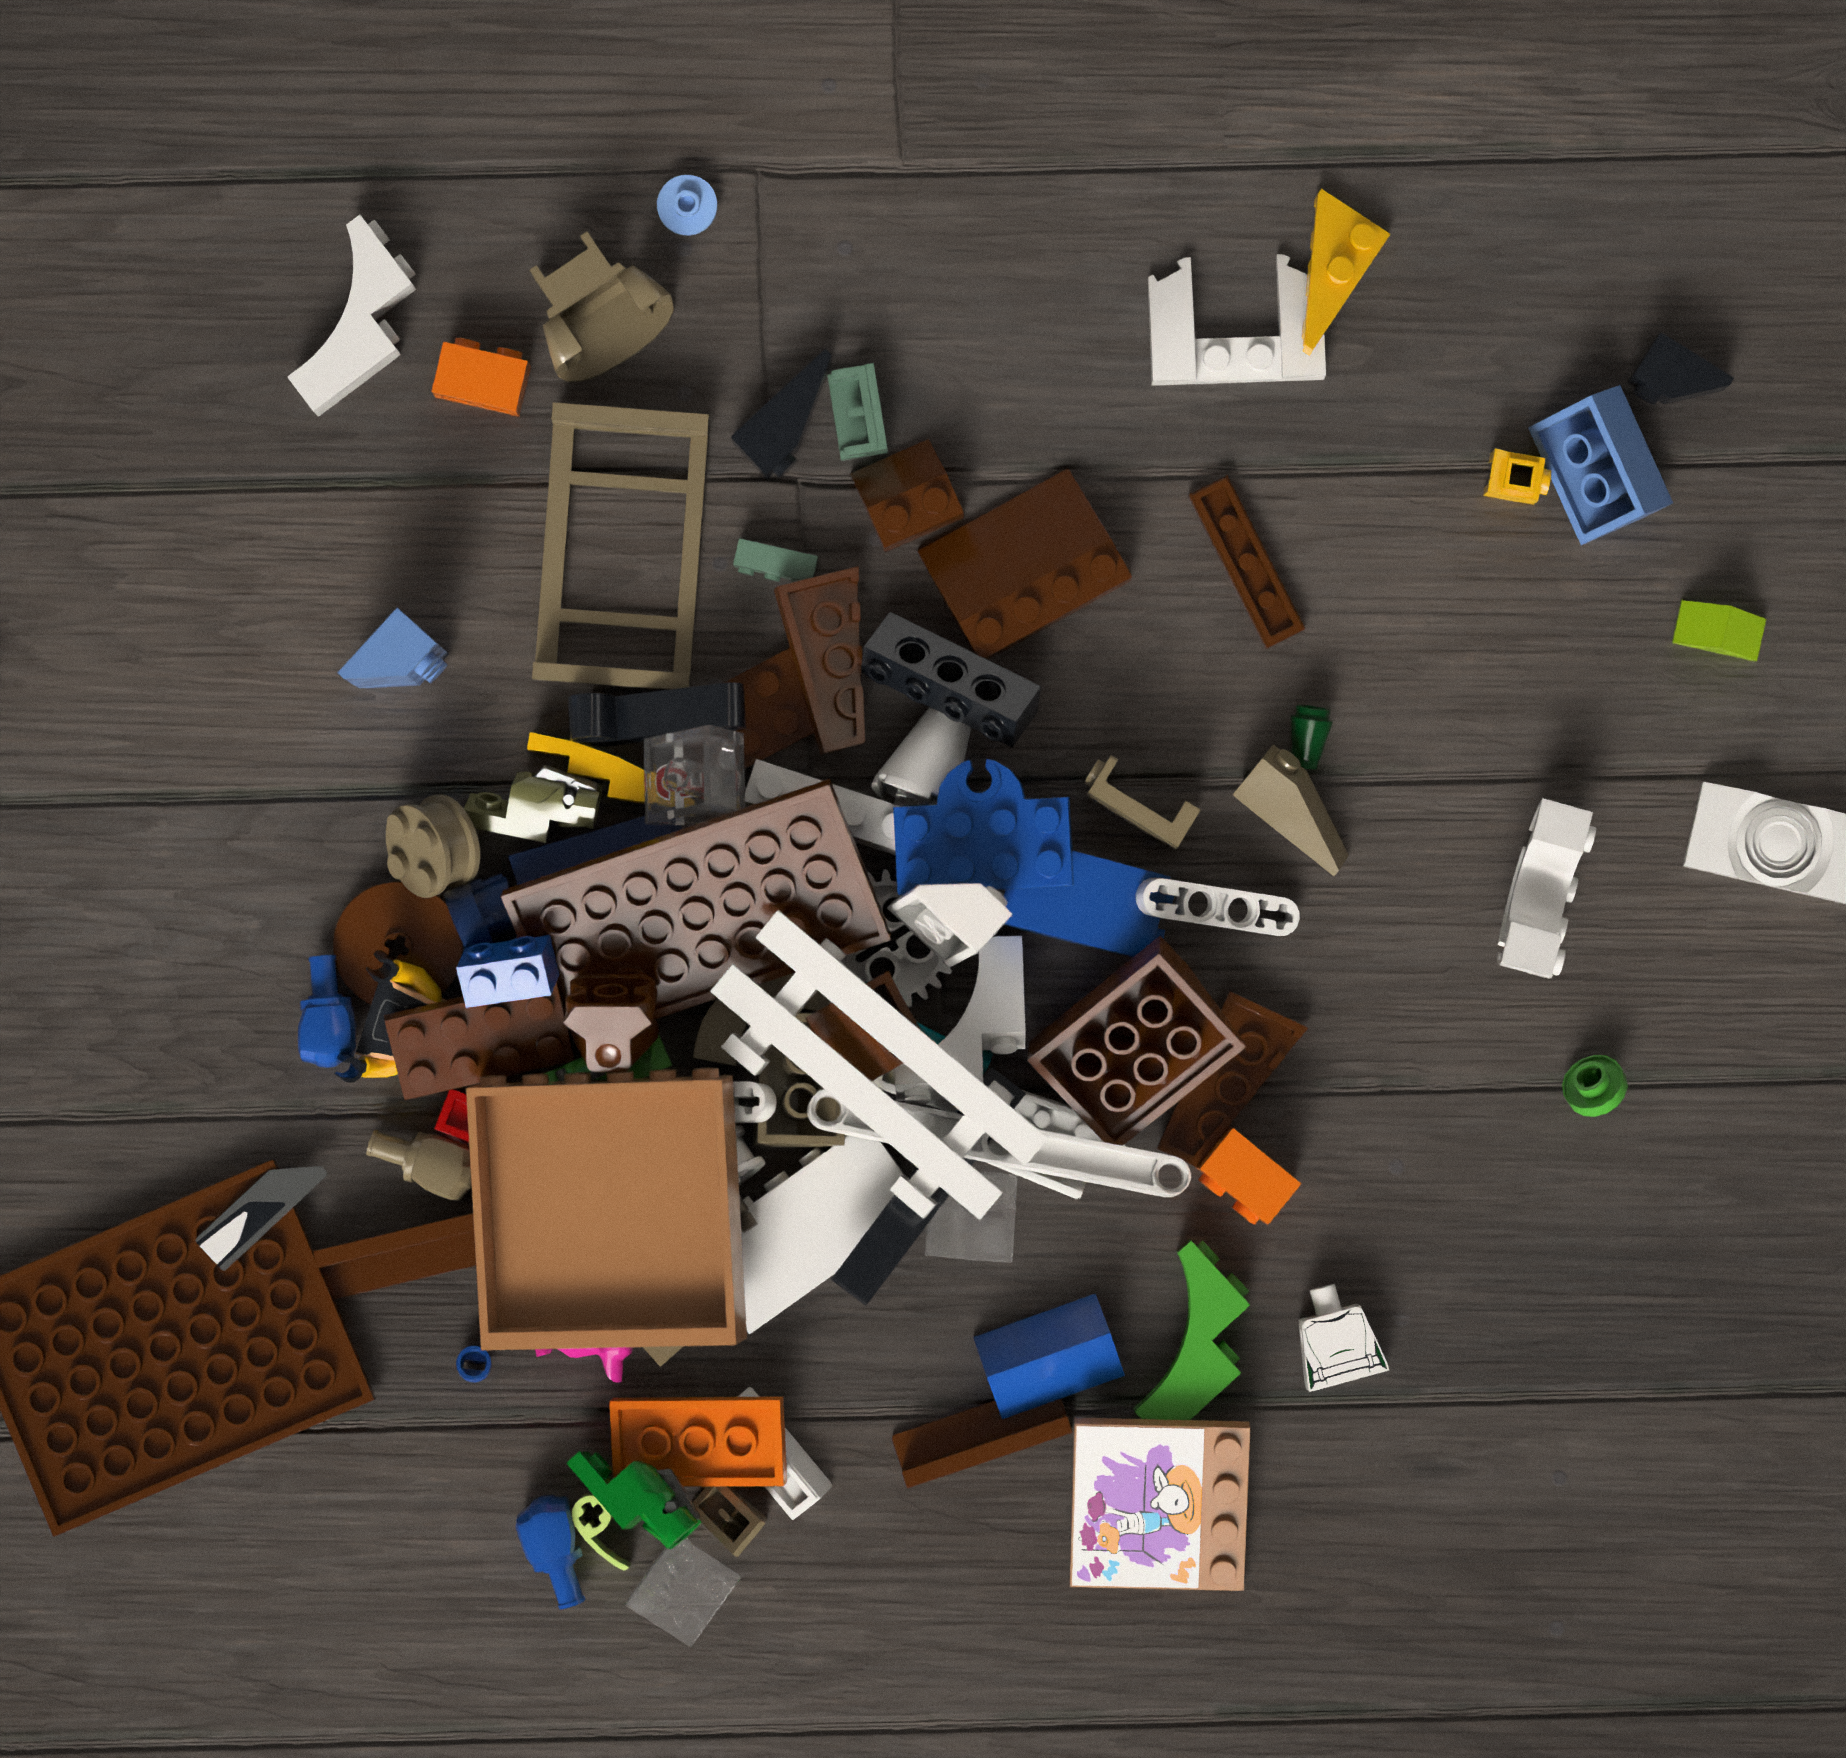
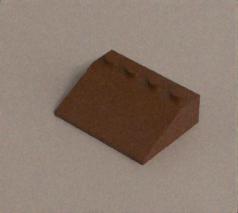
[917,468,1132,660]
[1027,936,1246,1146]

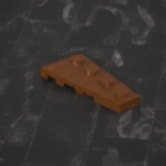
[774,566,865,756]
[1156,991,1308,1167]

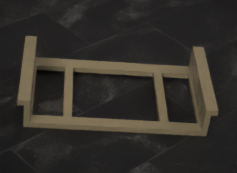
[532,402,709,690]

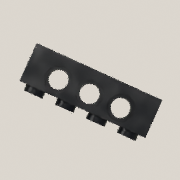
[861,612,1041,748]

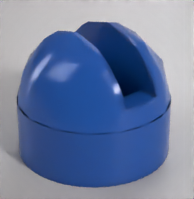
[456,1346,492,1382]

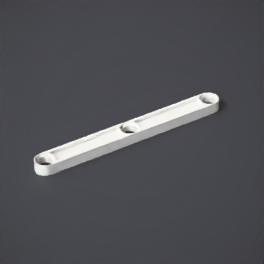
[807,1089,1191,1197]

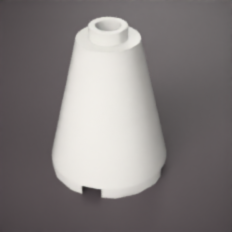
[871,707,971,807]

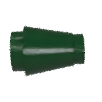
[1291,704,1333,769]

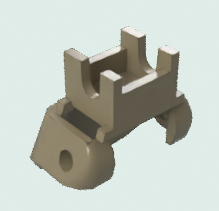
[530,231,674,383]

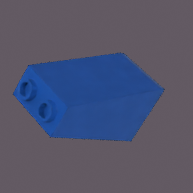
[1003,850,1174,958]

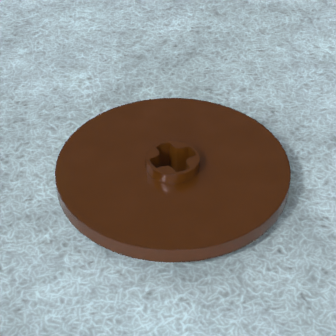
[333,881,464,1005]

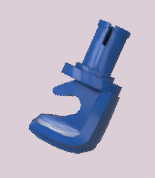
[298,955,357,1068]
[516,1494,586,1609]

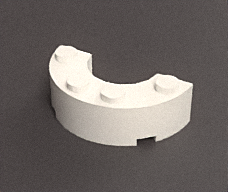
[1497,798,1596,979]

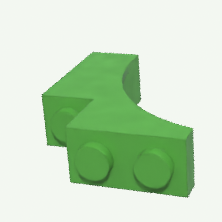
[1133,1239,1250,1420]

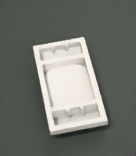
[1683,782,1846,904]

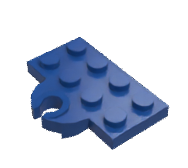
[893,759,1074,896]

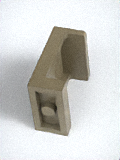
[1083,755,1201,851]

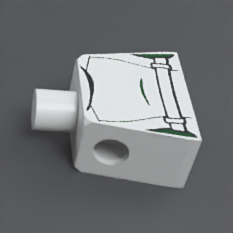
[1299,1284,1389,1392]

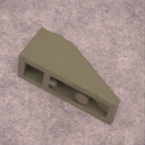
[1233,744,1349,876]

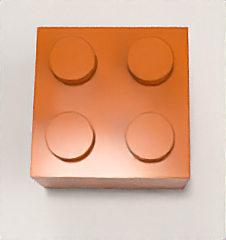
[1196,1127,1301,1225]

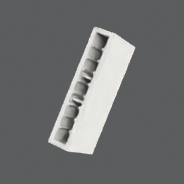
[741,1135,905,1334]

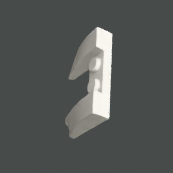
[1148,254,1326,385]

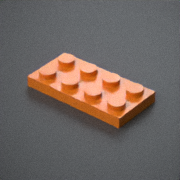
[609,1396,787,1487]

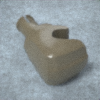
[366,1129,472,1201]

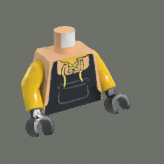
[334,950,446,1083]

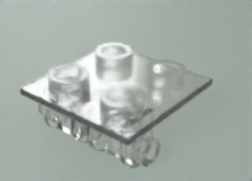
[624,1537,742,1647]

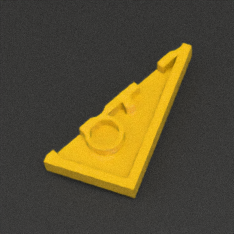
[1302,188,1390,356]

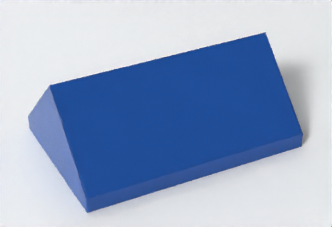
[973,1293,1125,1419]

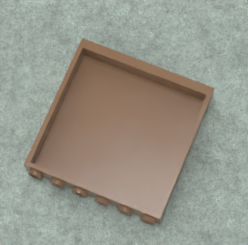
[466,1068,747,1350]

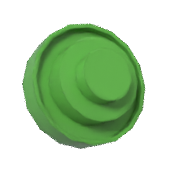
[1562,1055,1628,1117]

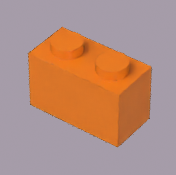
[431,338,531,417]

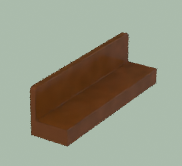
[313,1213,476,1299]
[892,1399,1073,1489]

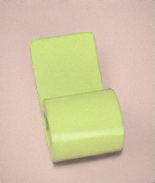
[572,1492,632,1571]

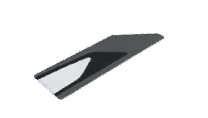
[196,1166,328,1271]

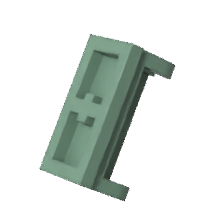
[827,363,888,461]

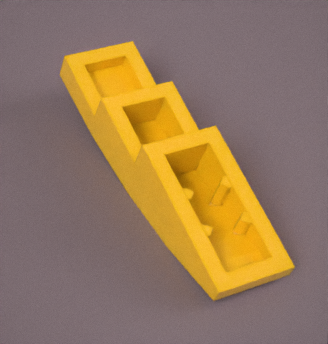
[527,732,697,812]

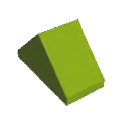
[1672,600,1766,662]

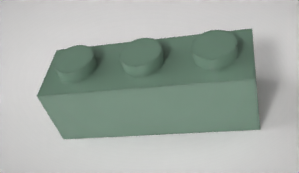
[733,538,819,583]

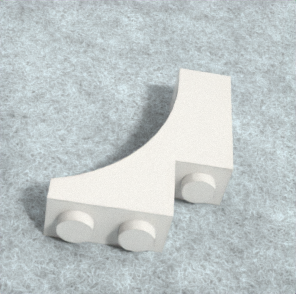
[287,215,416,417]
[895,936,1026,1105]

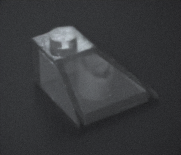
[925,1172,1017,1263]

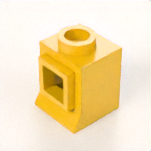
[1483,448,1551,505]

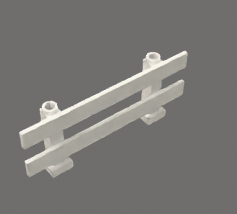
[710,910,1049,1220]

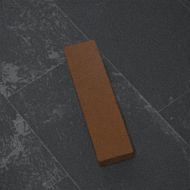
[1188,475,1305,649]

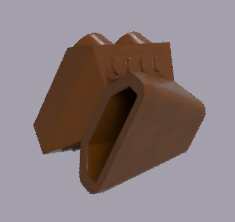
[563,974,659,1072]

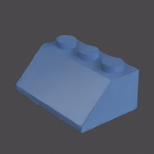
[1528,385,1673,545]
[338,608,449,688]

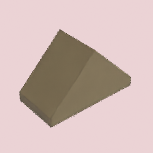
[693,1486,767,1557]

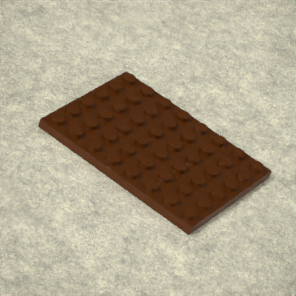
[0,1159,376,1537]

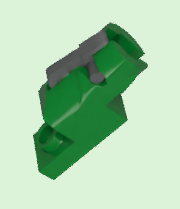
[567,1451,701,1550]

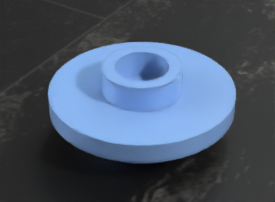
[657,175,717,236]

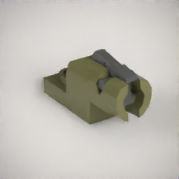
[464,765,603,843]

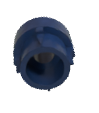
[444,873,517,948]

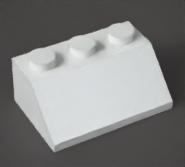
[887,884,1012,967]

